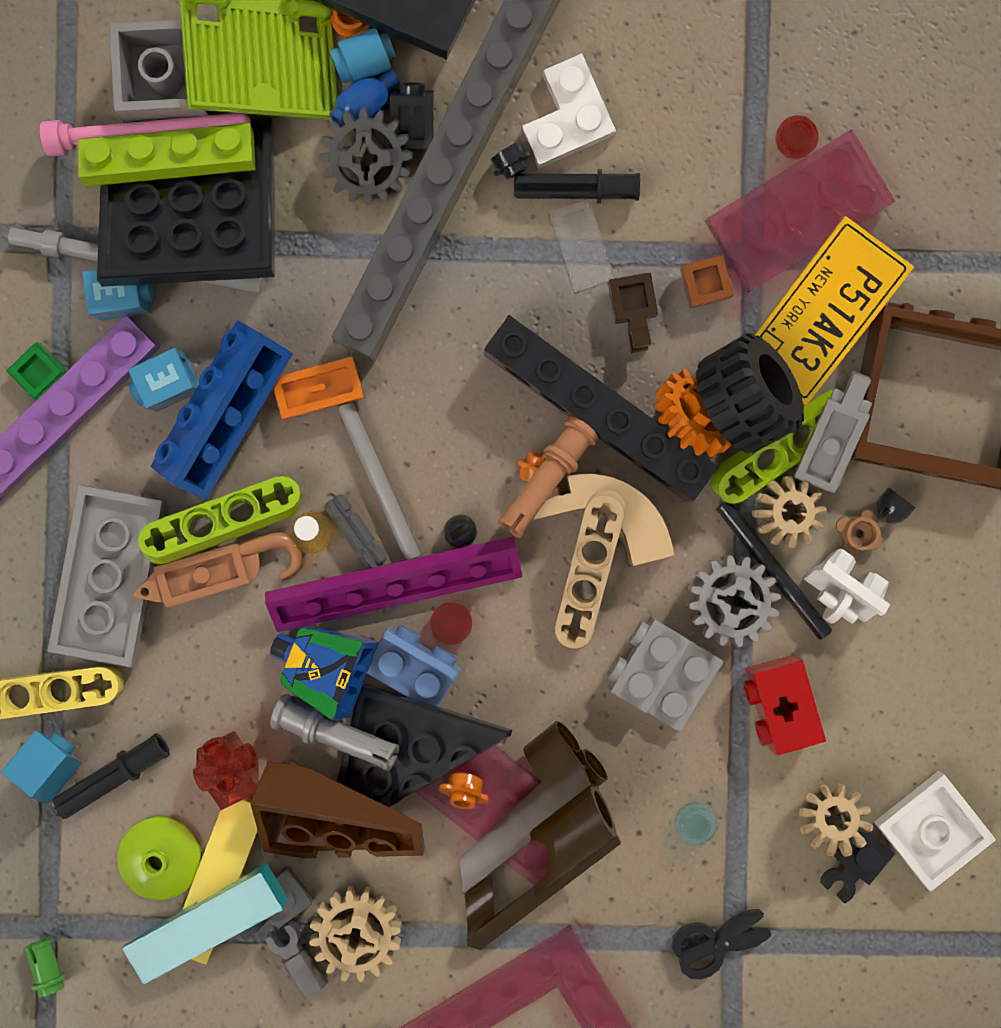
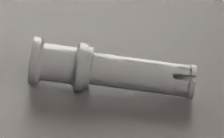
[270,694,399,771]

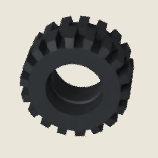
[696,333,804,454]

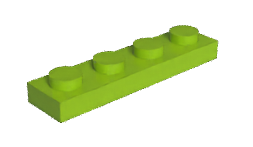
[78,123,256,187]

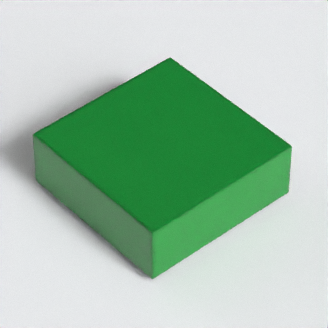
[6,342,67,401]

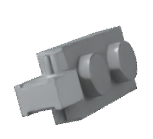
[794,371,872,493]

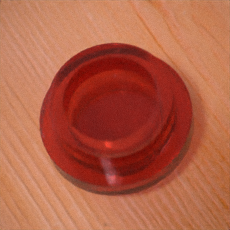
[775,115,819,159]
[430,602,472,644]

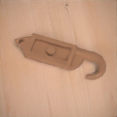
[133,532,303,608]

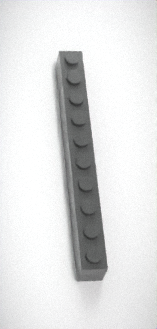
[331,0,560,362]

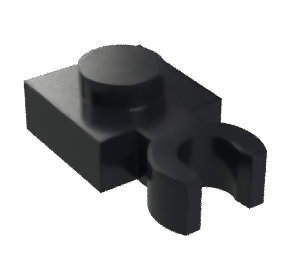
[820,831,895,904]

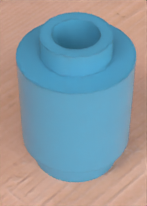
[329,27,396,84]

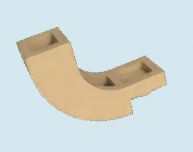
[533,474,675,566]

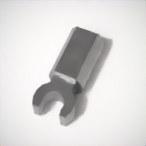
[266,919,328,999]

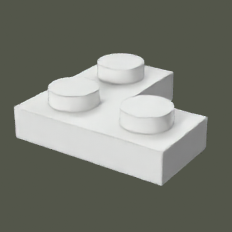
[522,53,616,169]

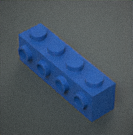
[150,320,293,500]

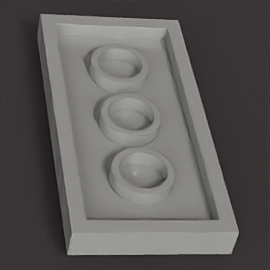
[47,485,166,667]

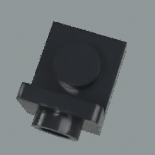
[390,82,434,149]

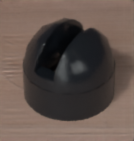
[877,487,915,524]
[444,515,477,548]

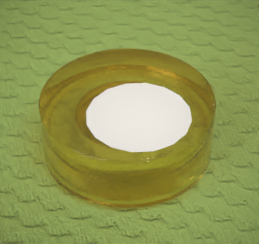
[290,511,334,553]

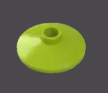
[117,816,202,900]

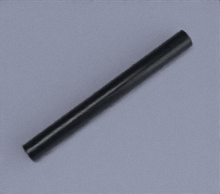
[716,502,832,640]

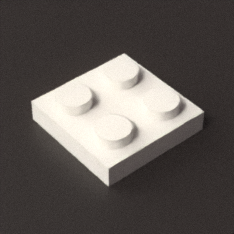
[874,771,996,892]

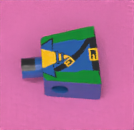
[270,627,379,720]

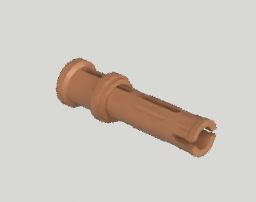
[498,416,599,538]

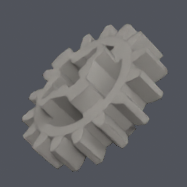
[686,555,781,647]

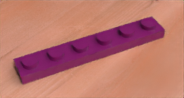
[265,536,523,632]

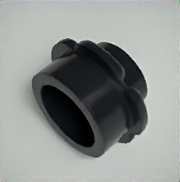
[490,142,530,180]

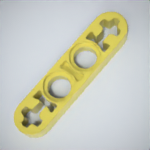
[0,665,124,719]

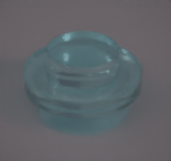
[675,802,717,845]

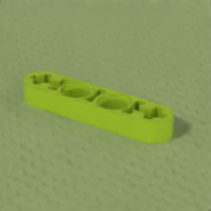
[710,390,833,504]
[138,476,302,565]

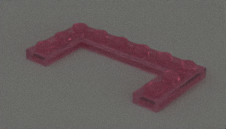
[400,925,633,1028]

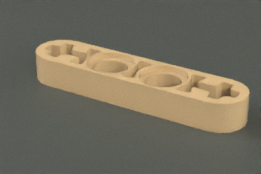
[555,490,626,649]

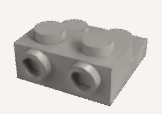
[607,617,724,733]

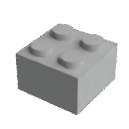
[109,20,213,123]

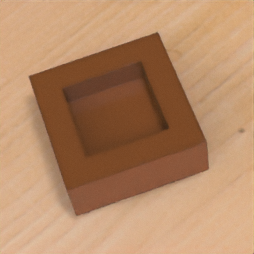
[680,255,734,309]

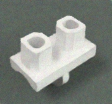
[804,549,890,624]

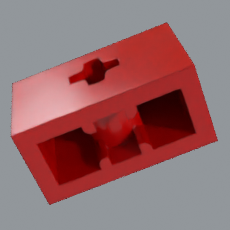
[743,654,826,756]

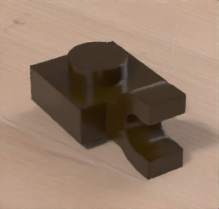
[608,272,658,353]

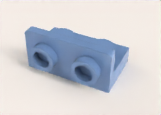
[367,625,461,707]

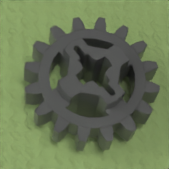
[319,107,413,205]

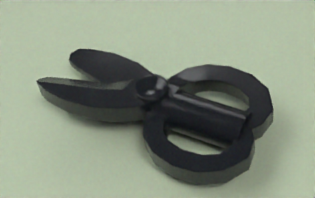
[671,909,771,980]

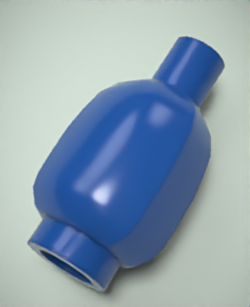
[329,70,400,131]

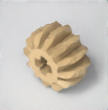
[752,476,827,548]
[798,784,873,857]

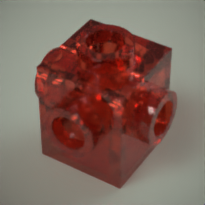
[193,731,259,810]

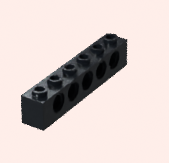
[484,315,719,502]

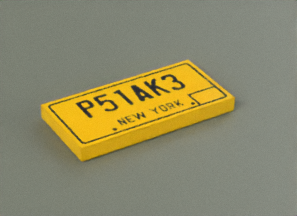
[754,216,914,405]

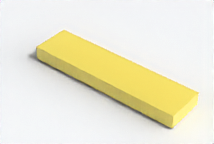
[183,790,258,965]

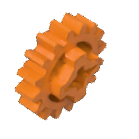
[654,369,731,457]

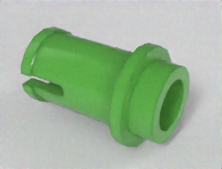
[23,937,66,997]

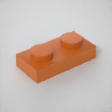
[273,356,365,420]

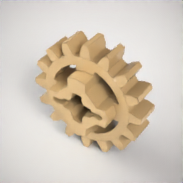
[309,885,402,982]

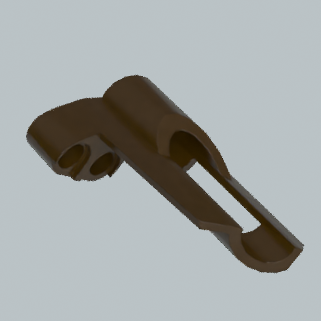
[460,721,621,950]

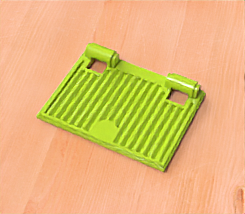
[180,0,338,120]

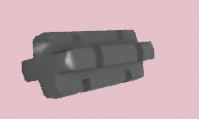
[325,494,387,569]

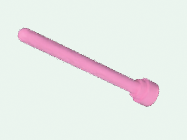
[40,113,251,157]

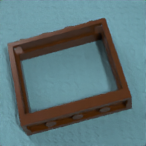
[850,302,1001,490]

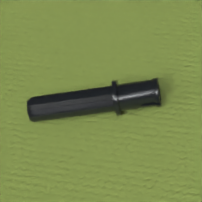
[514,169,640,204]
[51,733,170,819]

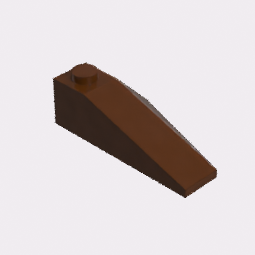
[250,761,425,859]

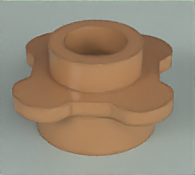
[836,510,883,557]

